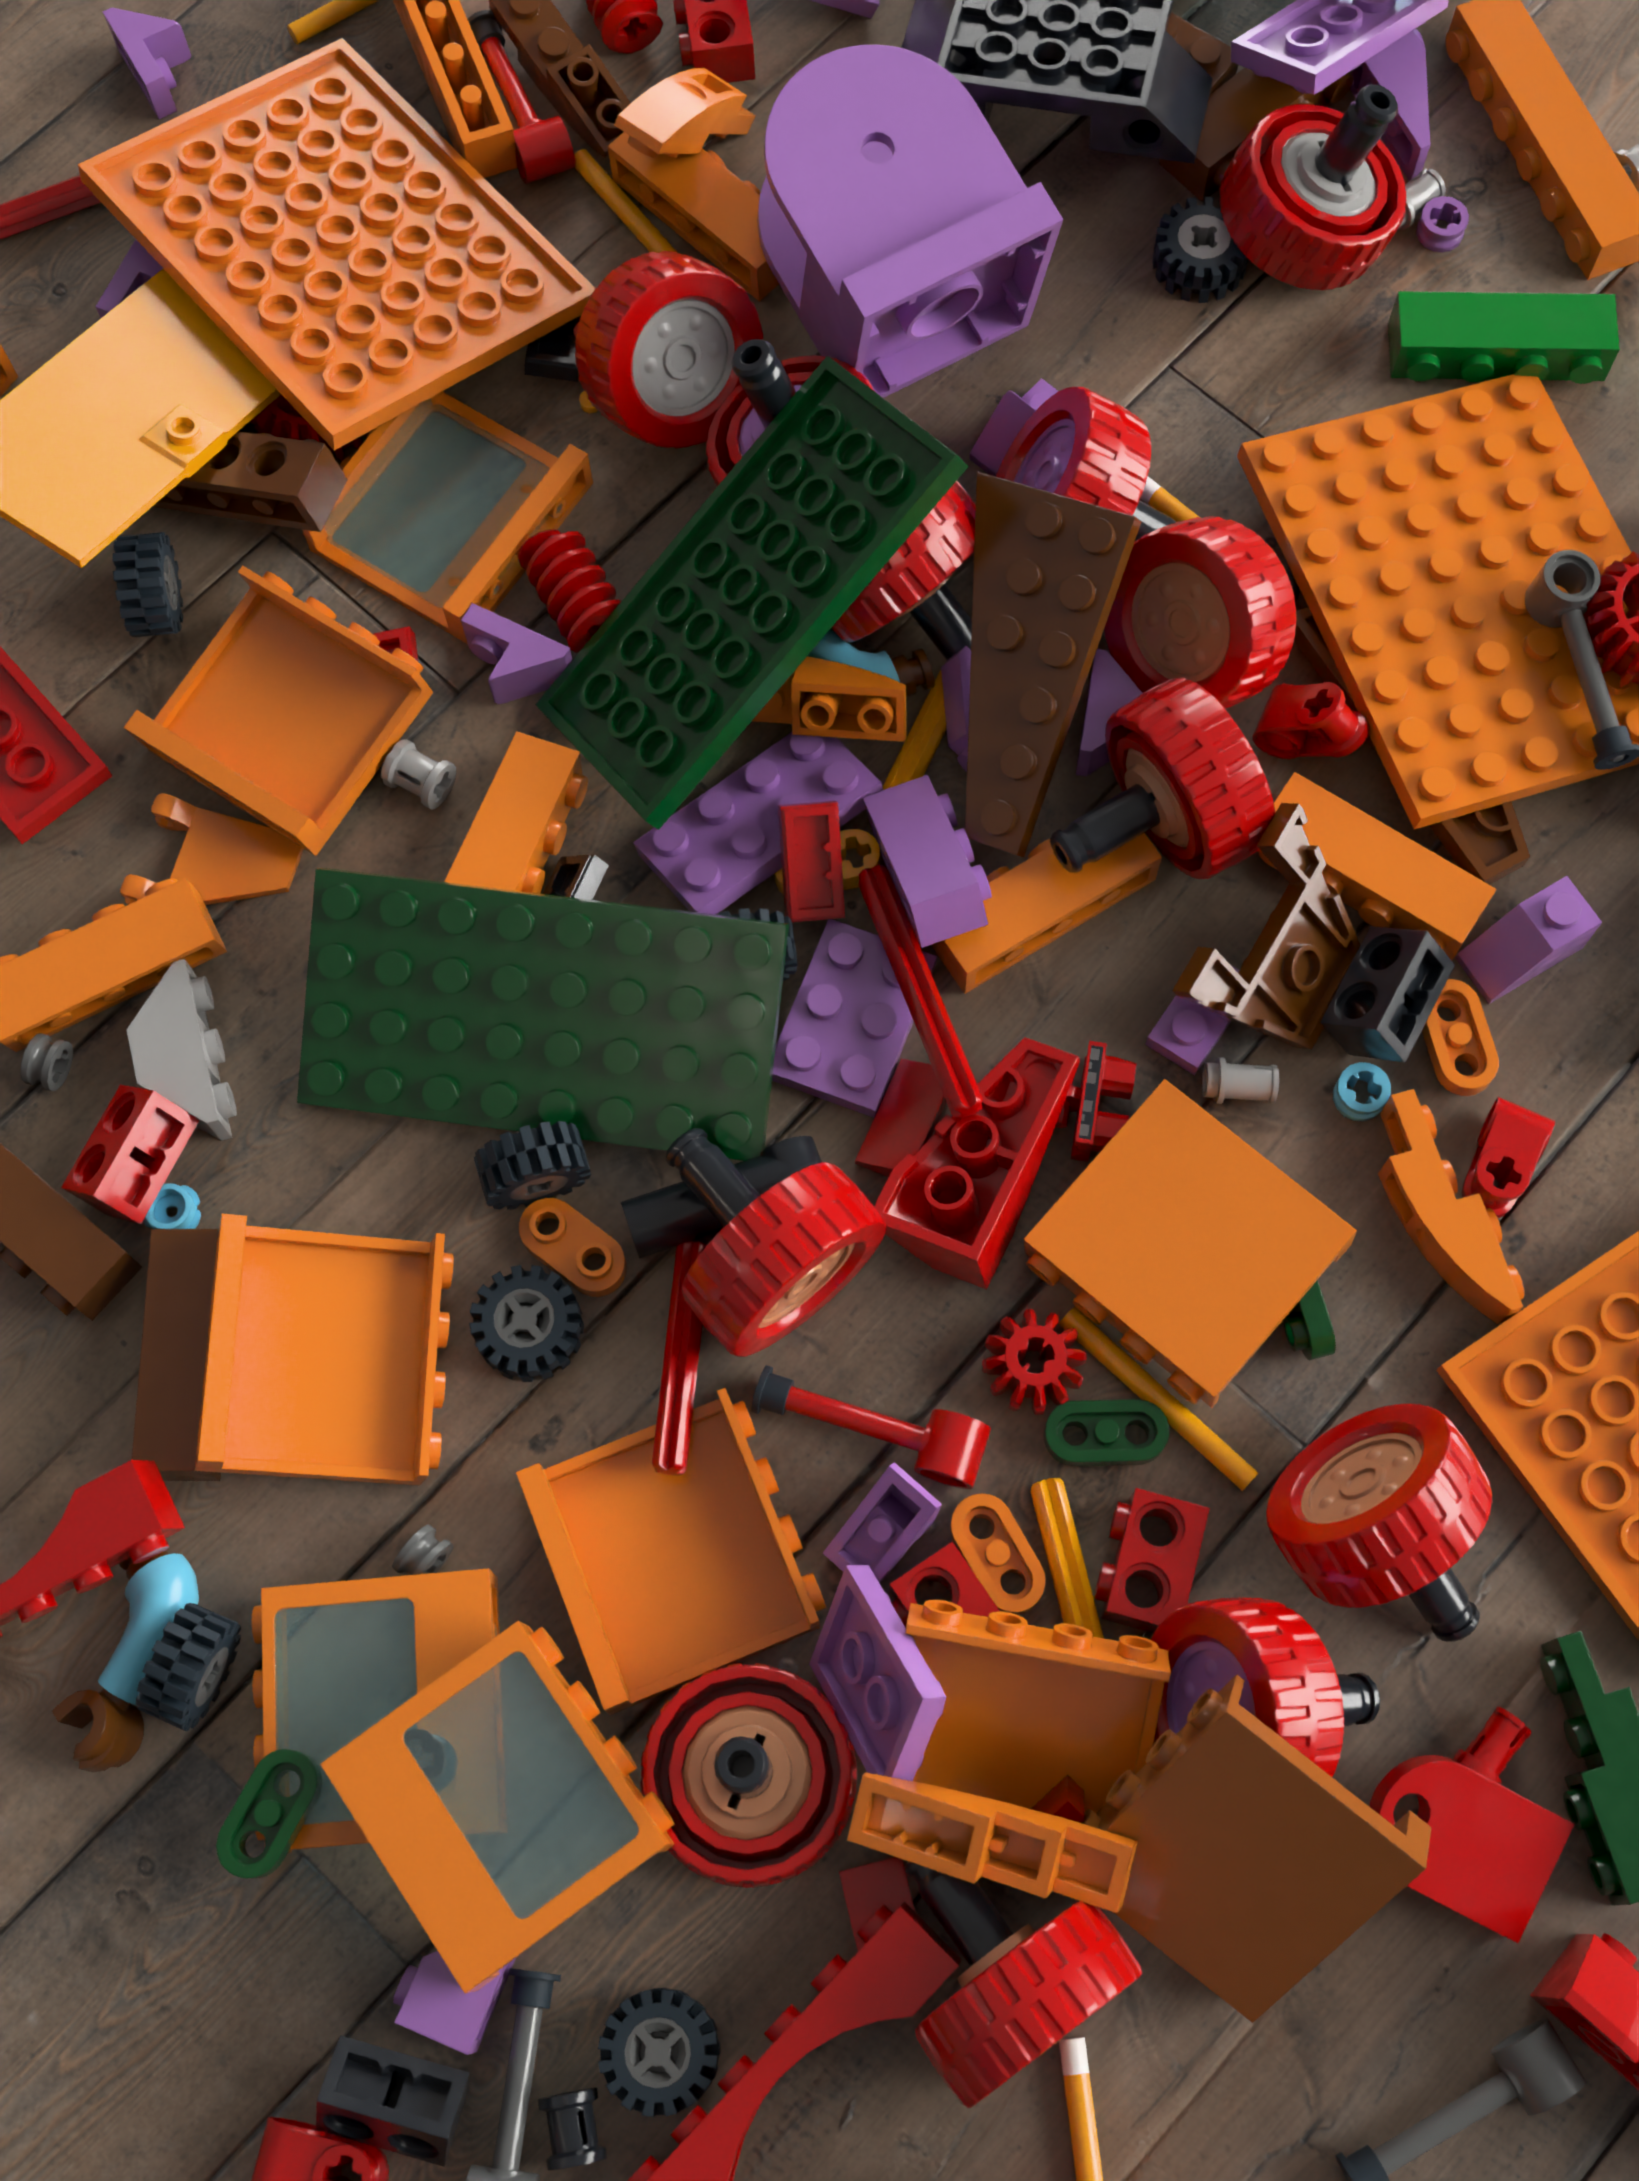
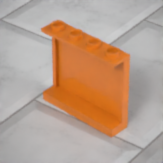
[123,565,434,856]
[1023,1079,1357,1408]
[194,1213,454,1486]
[516,1388,827,1715]
[869,1600,1171,1849]

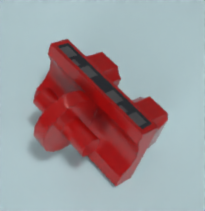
[1055,1041,1137,1162]

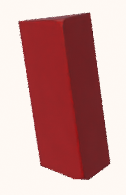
[855,1058,946,1178]

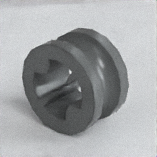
[20,1033,73,1091]
[392,1525,453,1575]

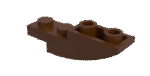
[489,0,631,157]

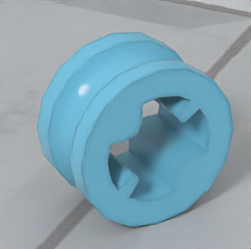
[1333,1062,1391,1121]

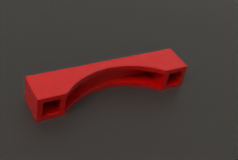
[0,1460,185,1638]
[627,1901,962,2181]

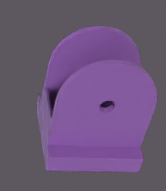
[757,45,1063,398]

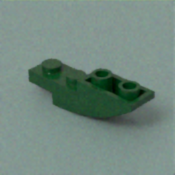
[1540,1631,1639,1906]

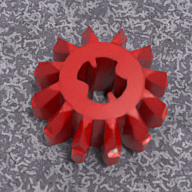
[982,1309,1087,1415]

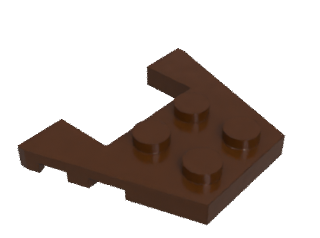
[1172,803,1361,1050]

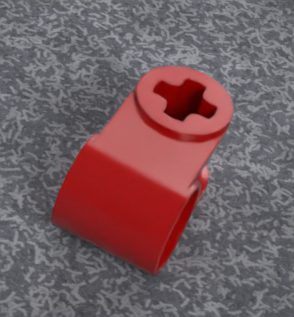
[1252,682,1370,760]
[1461,1097,1555,1218]
[251,2117,389,2181]

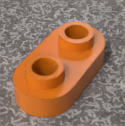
[1422,979,1499,1096]
[519,1198,627,1297]
[950,1493,1045,1615]

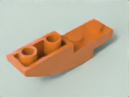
[614,68,756,158]
[752,656,906,742]
[1378,1089,1524,1324]

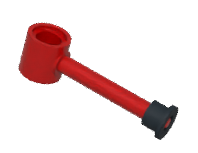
[467,10,576,184]
[751,1365,991,1490]

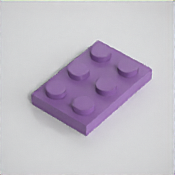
[772,919,937,1118]
[809,1565,947,1781]

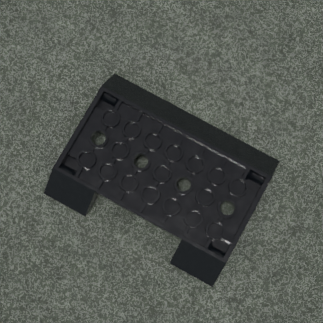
[901,0,1213,164]

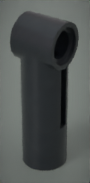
[621,1136,822,1259]

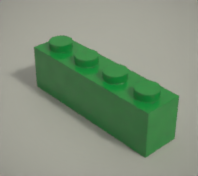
[1388,291,1620,384]

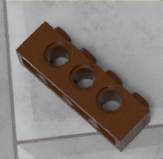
[152,432,348,532]

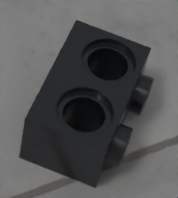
[1320,926,1455,1063]
[316,2035,469,2167]

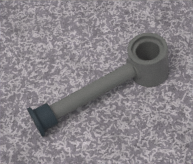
[1525,550,1639,770]
[466,1968,561,2181]
[1335,2018,1586,2181]

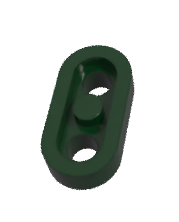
[1283,1280,1336,1360]
[1044,1399,1169,1466]
[216,1749,322,1879]

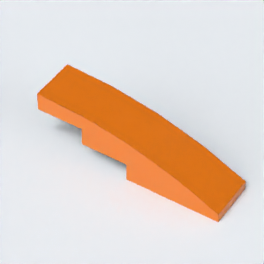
[847,1772,1138,1913]

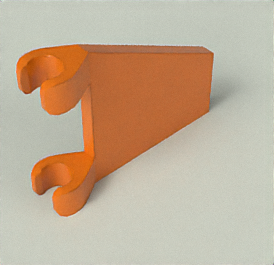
[120,793,304,905]

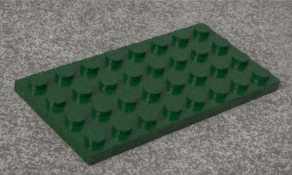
[535,356,969,830]
[297,868,789,1161]

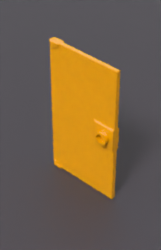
[0,269,281,568]

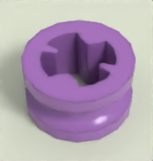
[1416,196,1469,252]

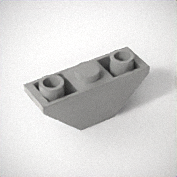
[126,959,237,1141]

